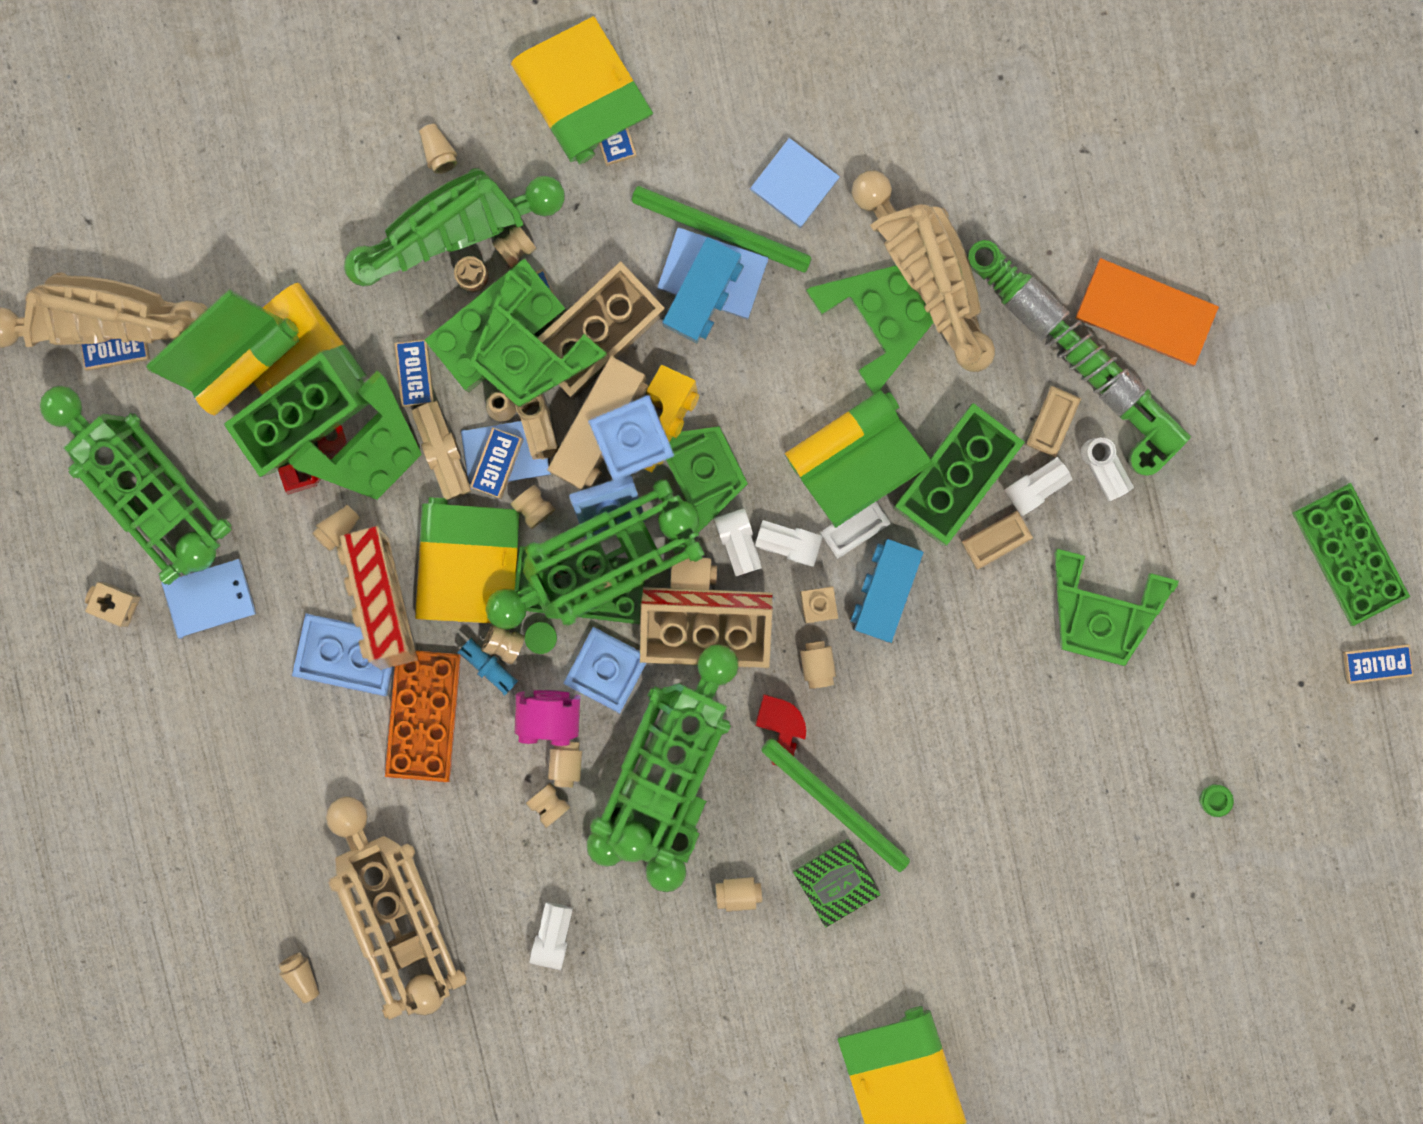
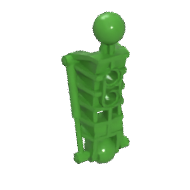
[344,168,565,287]
[39,386,232,585]
[485,479,705,630]
[590,644,739,867]

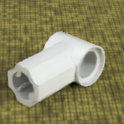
[1081,437,1134,501]
[1004,457,1073,517]
[714,508,762,576]
[755,520,823,567]
[529,902,573,971]

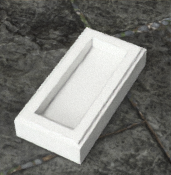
[820,502,891,559]

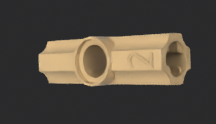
[516,394,559,460]
[411,401,472,500]

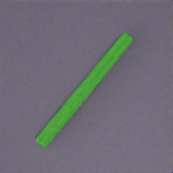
[632,186,811,272]
[761,738,910,872]

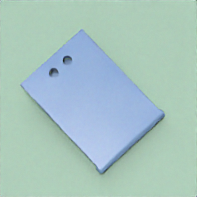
[461,421,551,489]
[161,559,256,639]

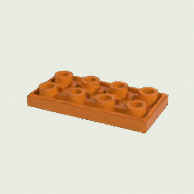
[1075,258,1219,367]
[385,650,461,783]

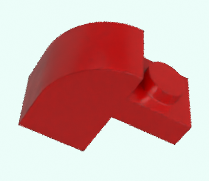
[755,694,806,765]

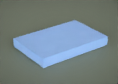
[657,227,769,319]
[292,613,394,696]

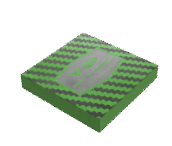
[793,839,881,928]

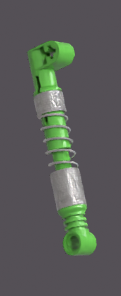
[967,240,1191,476]

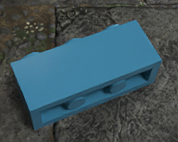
[662,237,744,344]
[850,539,924,643]

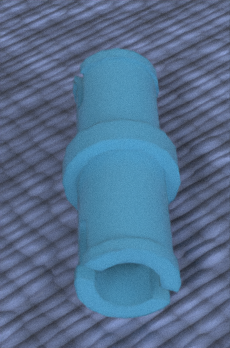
[457,638,519,696]

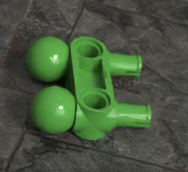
[586,776,707,893]

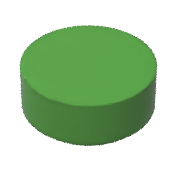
[525,622,557,654]
[1199,784,1234,817]

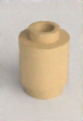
[800,641,836,689]
[548,742,582,787]
[716,877,762,912]

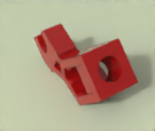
[278,425,348,495]

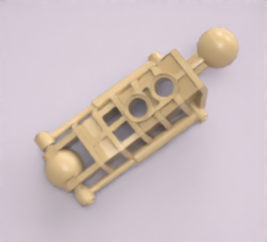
[851,170,995,372]
[0,272,208,348]
[326,796,467,1020]

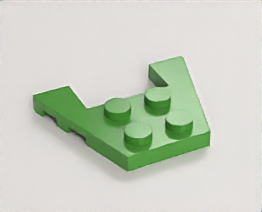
[806,265,934,395]
[469,269,607,408]
[288,370,422,500]
[666,426,748,554]
[1055,549,1179,666]

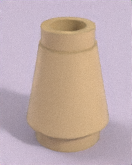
[419,124,457,174]
[486,390,516,421]
[312,505,360,551]
[278,953,320,1003]

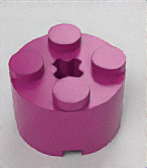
[514,690,581,746]

